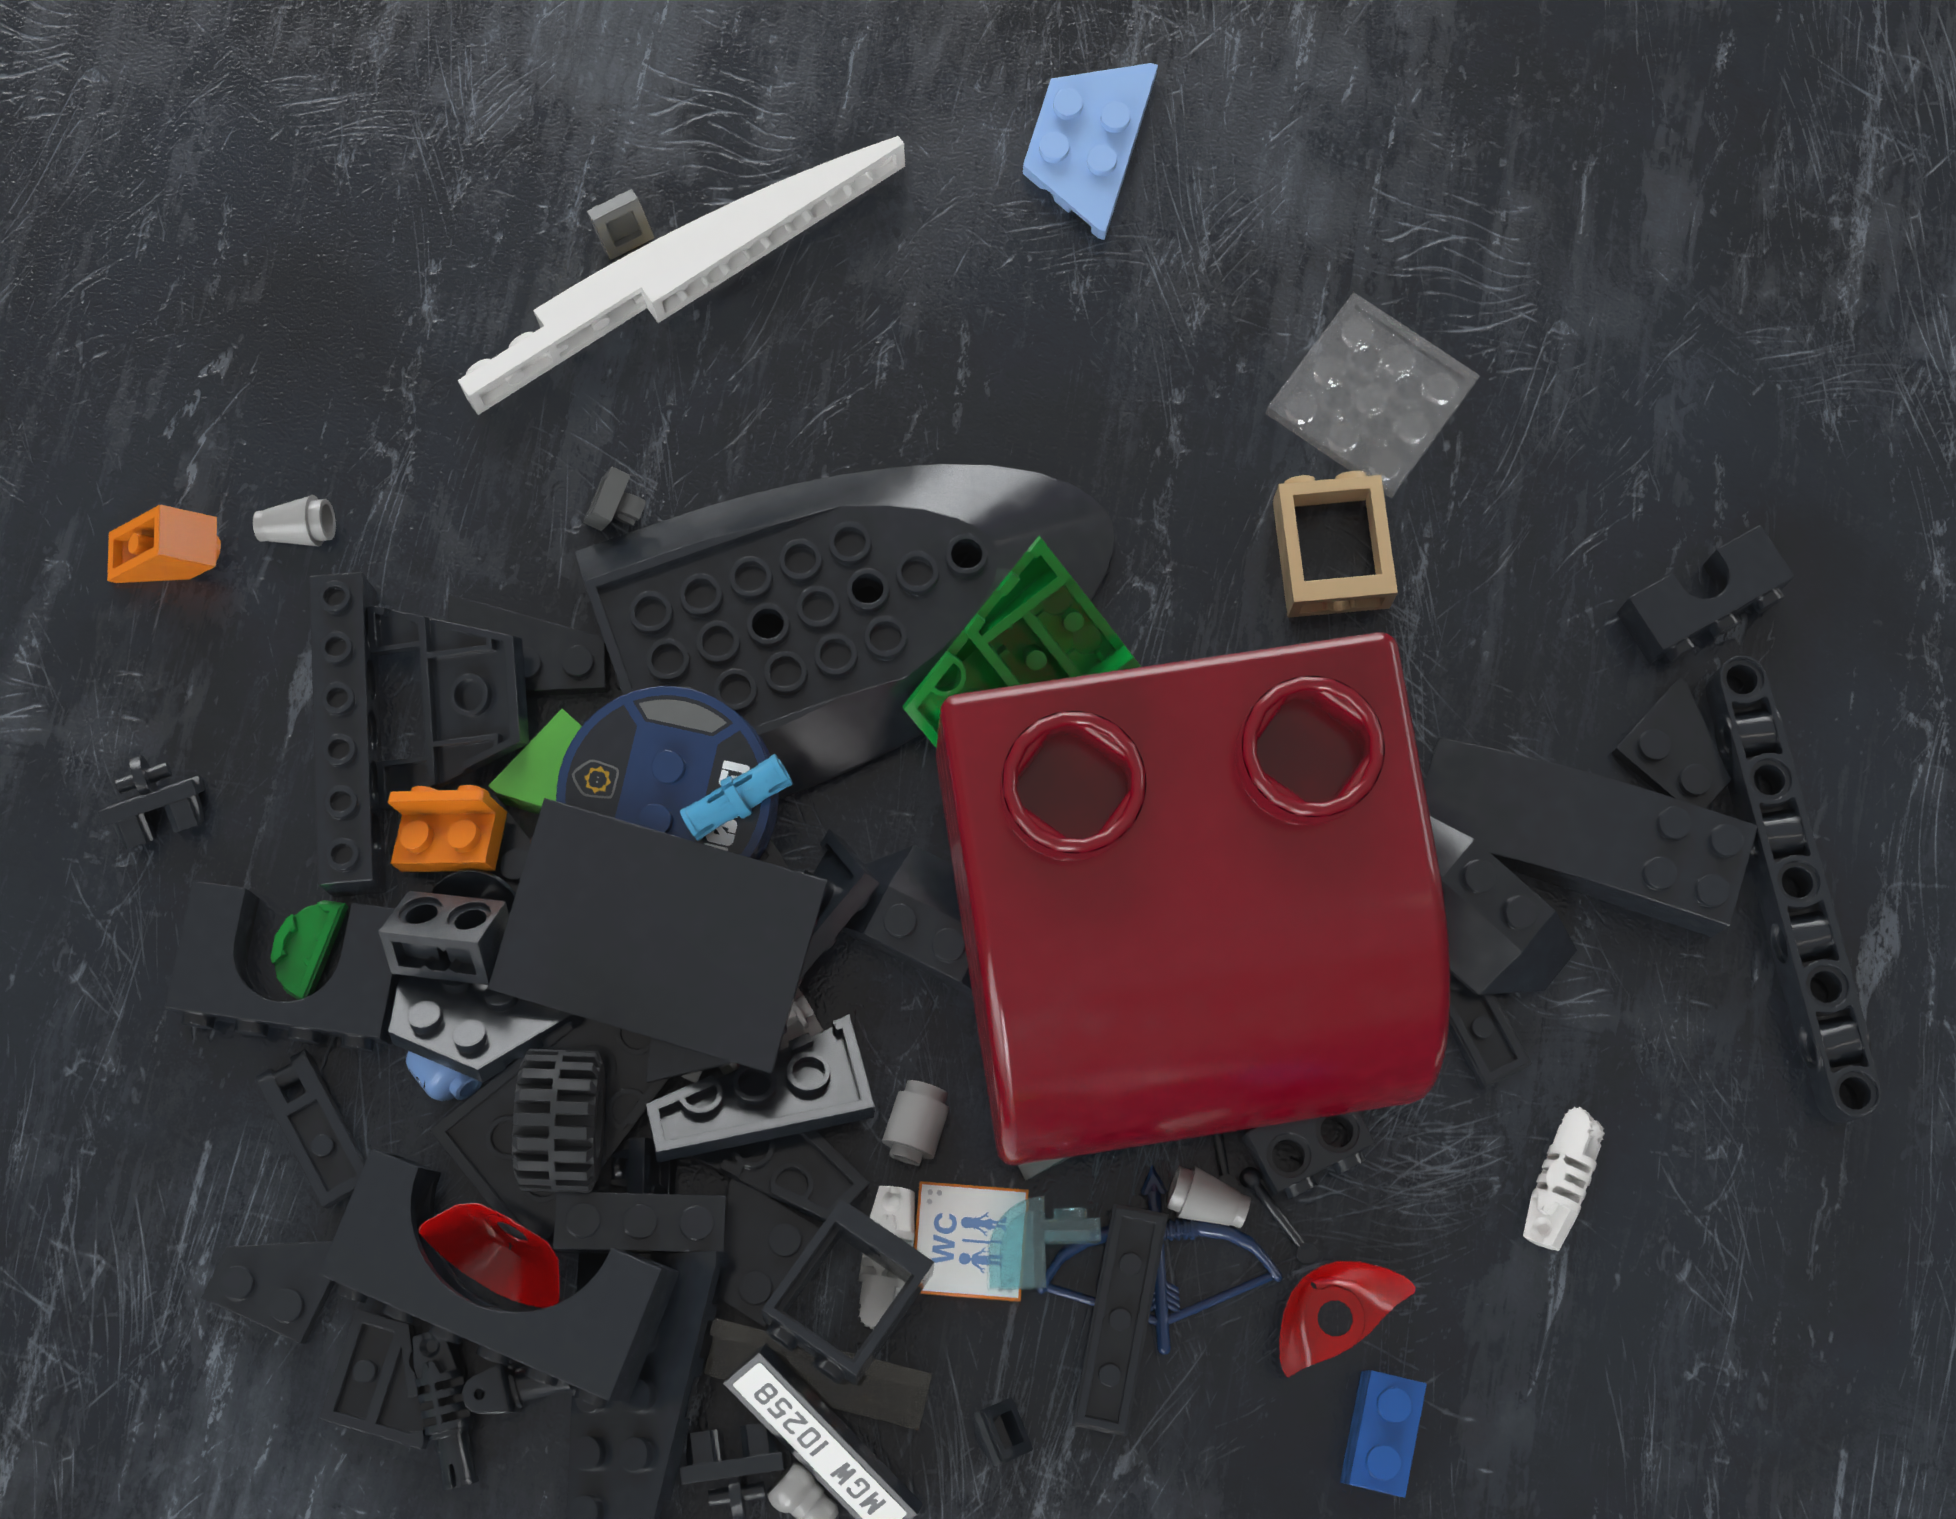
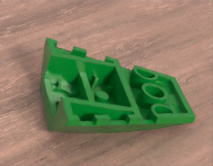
[903,535,1141,749]

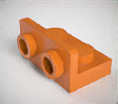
[388,785,508,872]

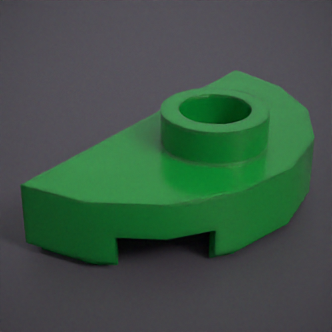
[271,900,349,1000]

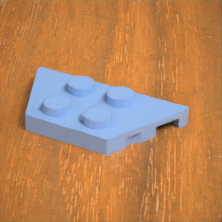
[1023,63,1158,240]

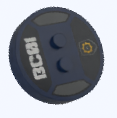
[556,686,779,860]

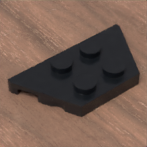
[388,975,586,1082]

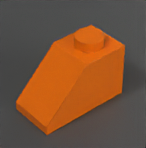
[107,505,221,583]

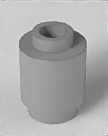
[882,1080,949,1166]

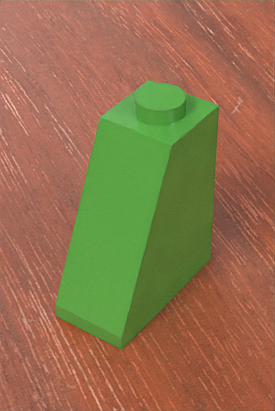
[488,709,582,815]

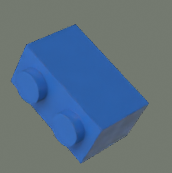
[1340,1370,1427,1498]

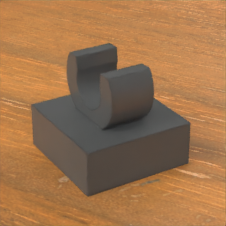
[587,189,655,260]
[583,467,646,531]

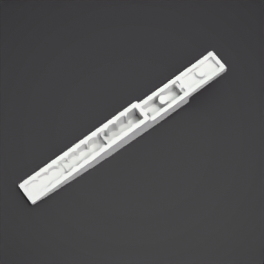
[458,136,905,415]

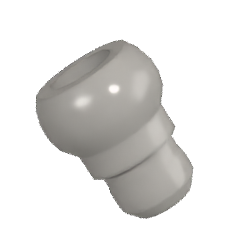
[767,1461,839,1519]

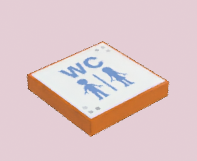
[914,1181,1029,1302]

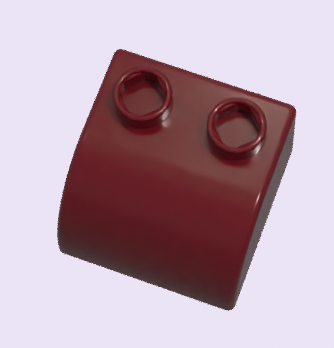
[936,632,1450,1165]

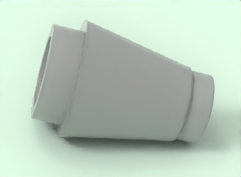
[253,495,336,546]
[1165,1165,1251,1228]

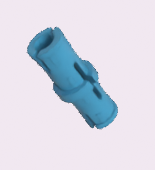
[680,754,793,841]

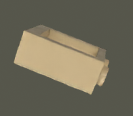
[1273,471,1398,618]

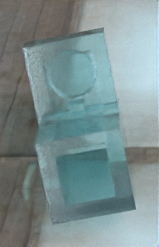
[987,1196,1101,1290]

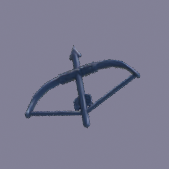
[1036,1165,1283,1355]

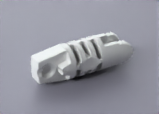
[1523,1107,1605,1251]
[858,1186,915,1329]

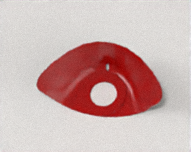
[419,1203,560,1308]
[1279,1261,1416,1377]

